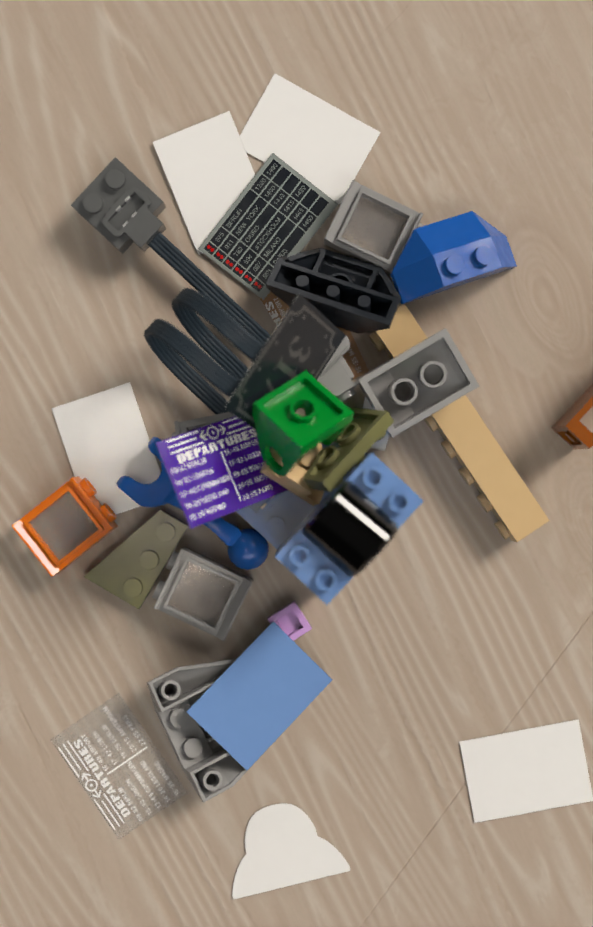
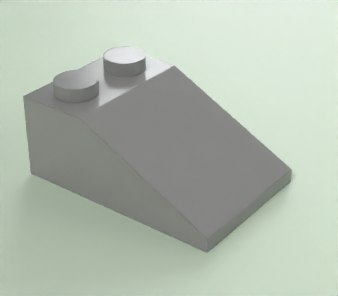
[356,328,479,438]

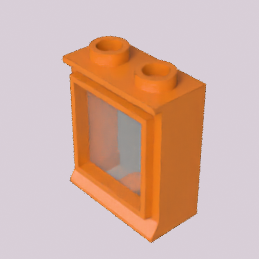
[11,476,118,577]

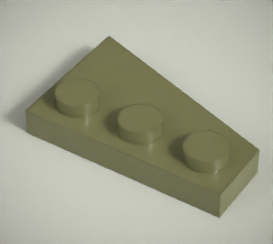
[303,407,394,492]
[84,509,189,609]

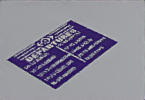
[156,416,288,529]

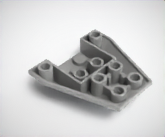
[147,659,299,802]

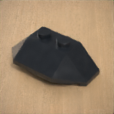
[266,248,401,334]

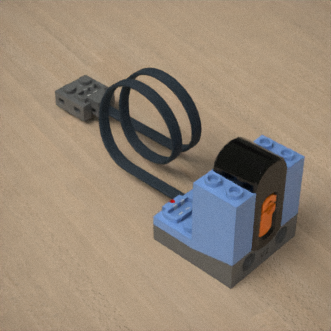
[71,157,424,605]

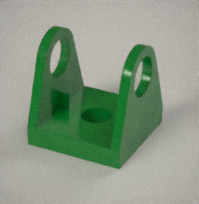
[253,370,354,476]

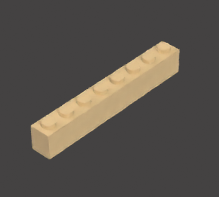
[369,304,550,542]

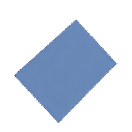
[186,621,332,771]

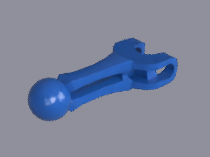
[116,437,269,570]

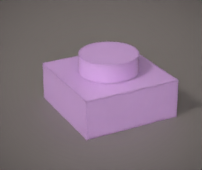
[267,600,312,641]

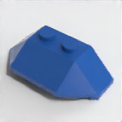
[390,211,517,305]

